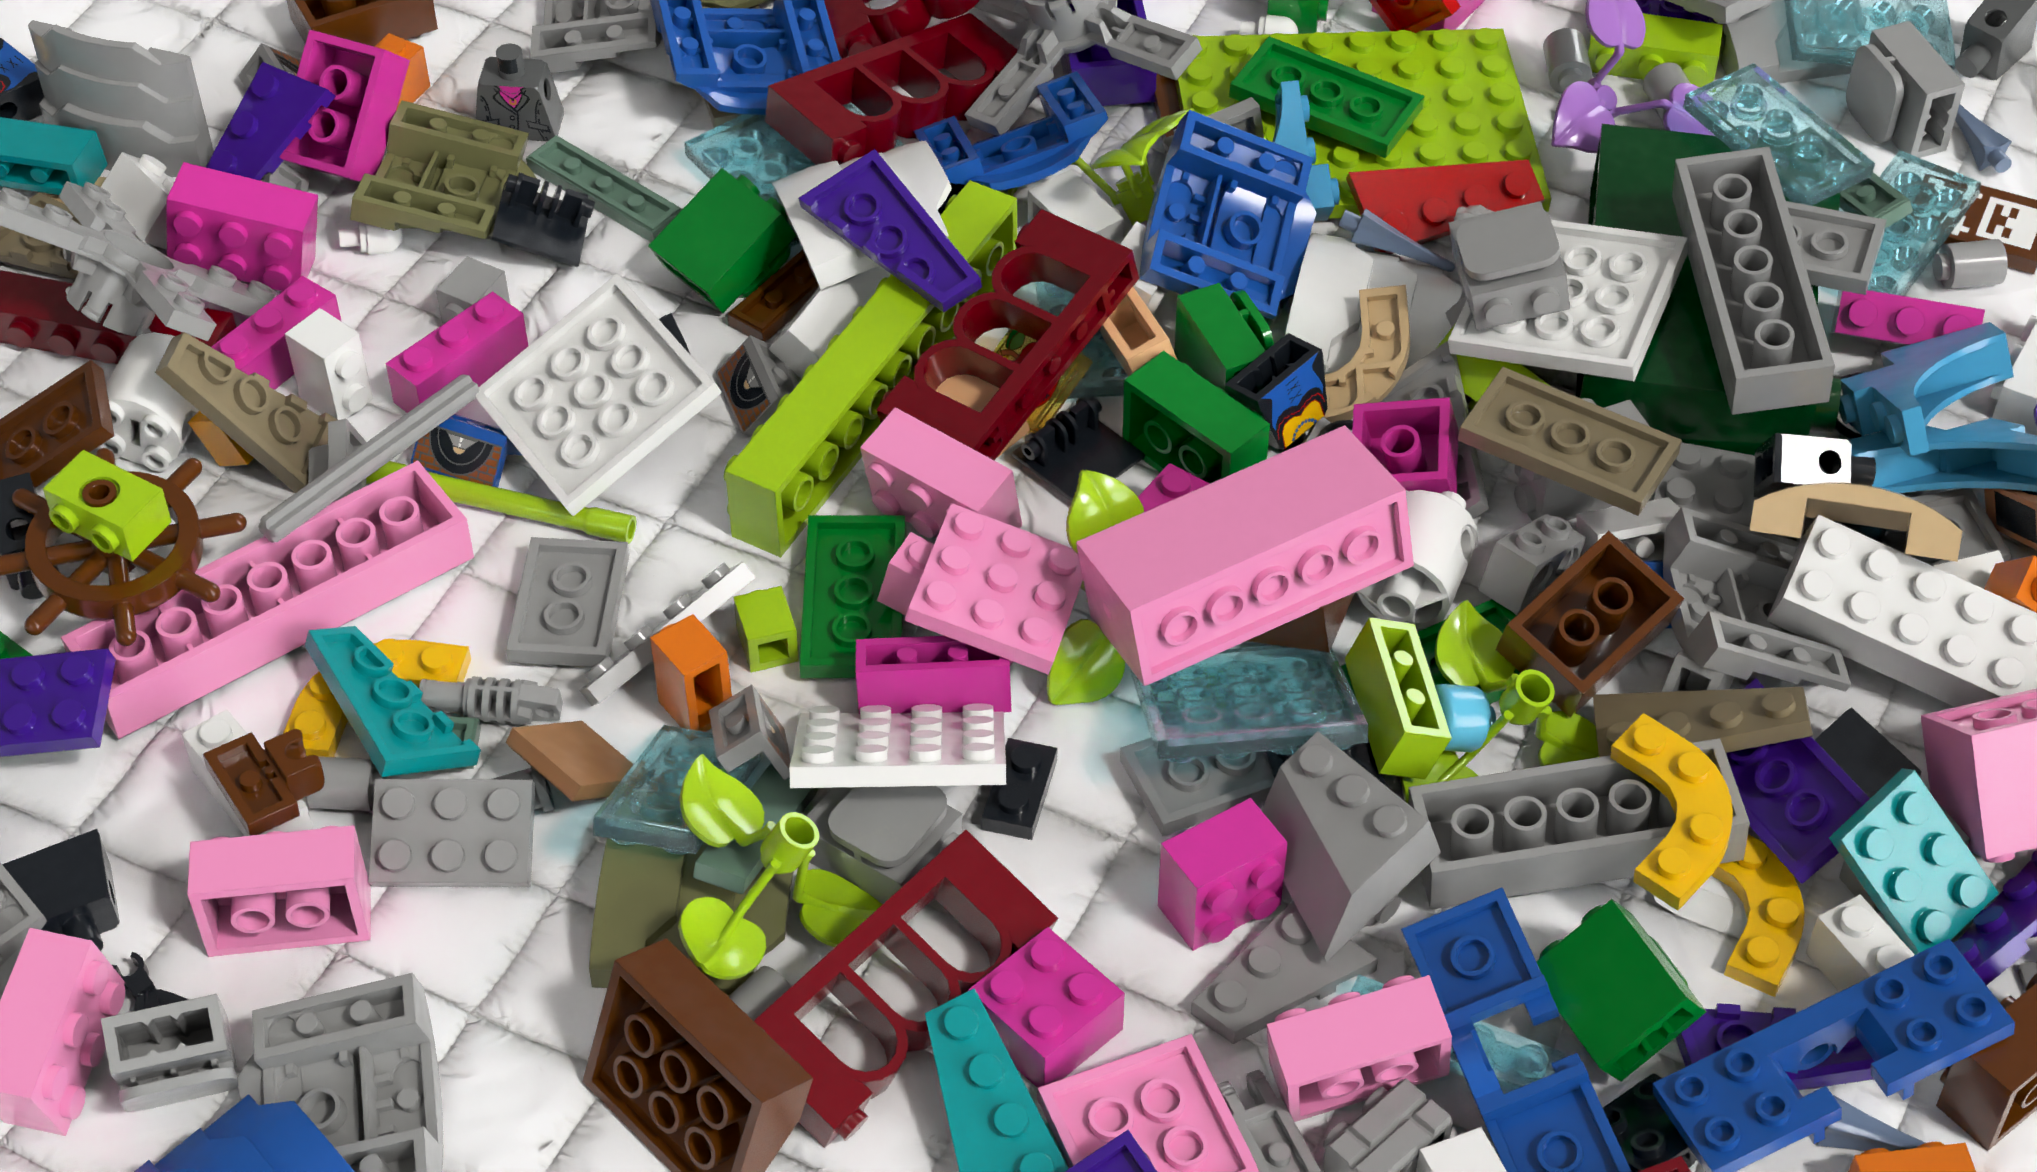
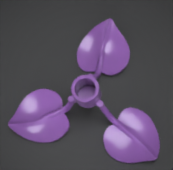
[1551,0,1720,153]

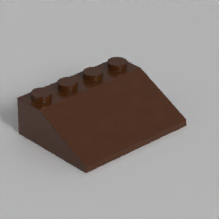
[582,938,813,1172]

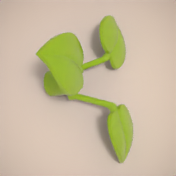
[1007,108,1195,226]
[1047,470,1144,705]
[1400,600,1599,803]
[678,754,883,980]

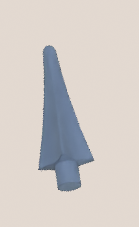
[1955,104,2012,173]
[1338,208,1455,272]
[1817,1095,1926,1151]

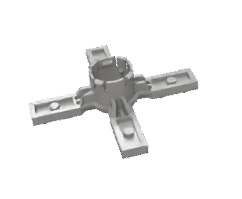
[964,0,1202,136]
[0,181,276,341]

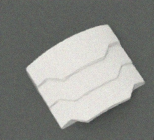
[772,140,952,290]
[1285,233,1462,374]

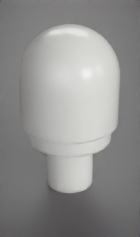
[1239,15,1298,35]
[338,222,402,255]

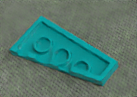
[305,626,481,777]
[925,988,1068,1172]

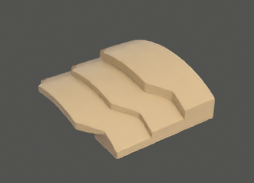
[1749,482,1963,562]

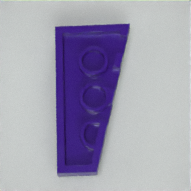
[1676,1003,1875,1090]

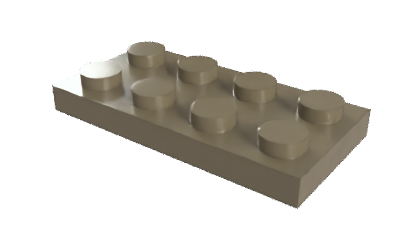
[1458,367,1682,516]

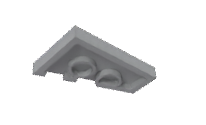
[1191,901,1378,1044]

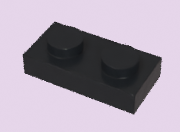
[982,738,1058,840]

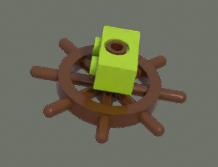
[0,448,247,646]

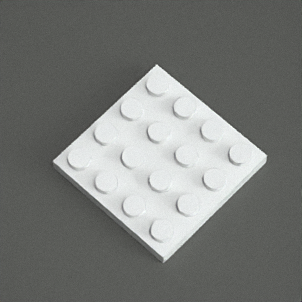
[1448,220,1688,381]
[475,273,722,516]
[789,703,1006,788]

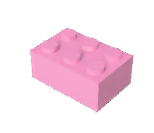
[860,407,1022,538]
[187,825,371,957]
[0,928,125,1136]
[1267,975,1452,1122]

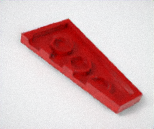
[1346,159,1545,254]

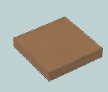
[506,721,649,802]

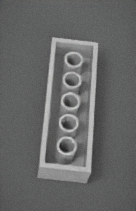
[1672,147,1835,415]
[1408,738,1750,909]

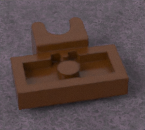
[203,729,325,836]

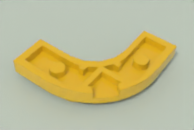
[284,639,471,757]
[1610,713,1733,911]
[1711,834,1805,997]

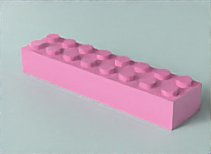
[61,461,474,739]

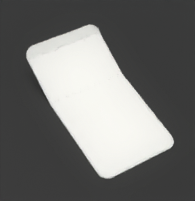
[1654,888,1736,932]

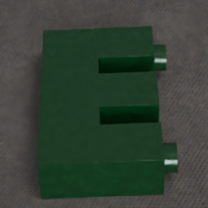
[1575,124,1841,456]

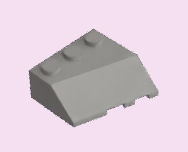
[1261,731,1441,962]

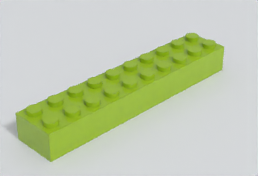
[724,180,1017,558]

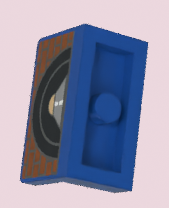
[411,414,522,487]

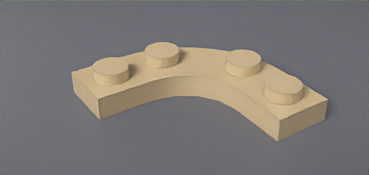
[1310,285,1410,428]

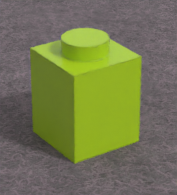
[733,586,799,673]

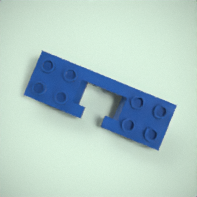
[1401,887,1631,1172]
[1653,938,2015,1172]

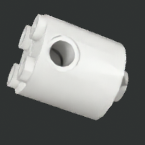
[97,332,199,472]
[1356,490,1478,629]

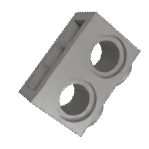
[1477,513,1587,615]

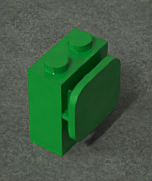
[648,168,796,314]
[1174,283,1274,394]
[1536,899,1707,1082]

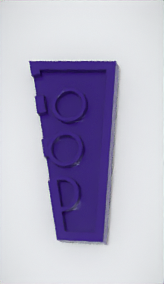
[206,62,336,181]
[798,149,982,312]
[1953,850,2037,986]

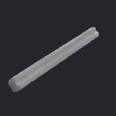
[258,375,479,543]

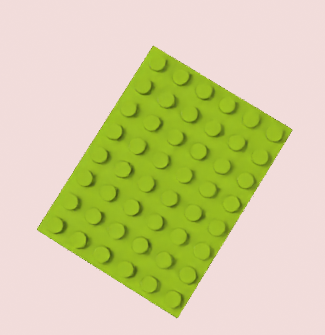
[1175,28,1552,219]

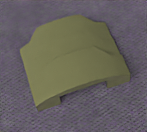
[350,100,537,239]
[589,795,794,995]

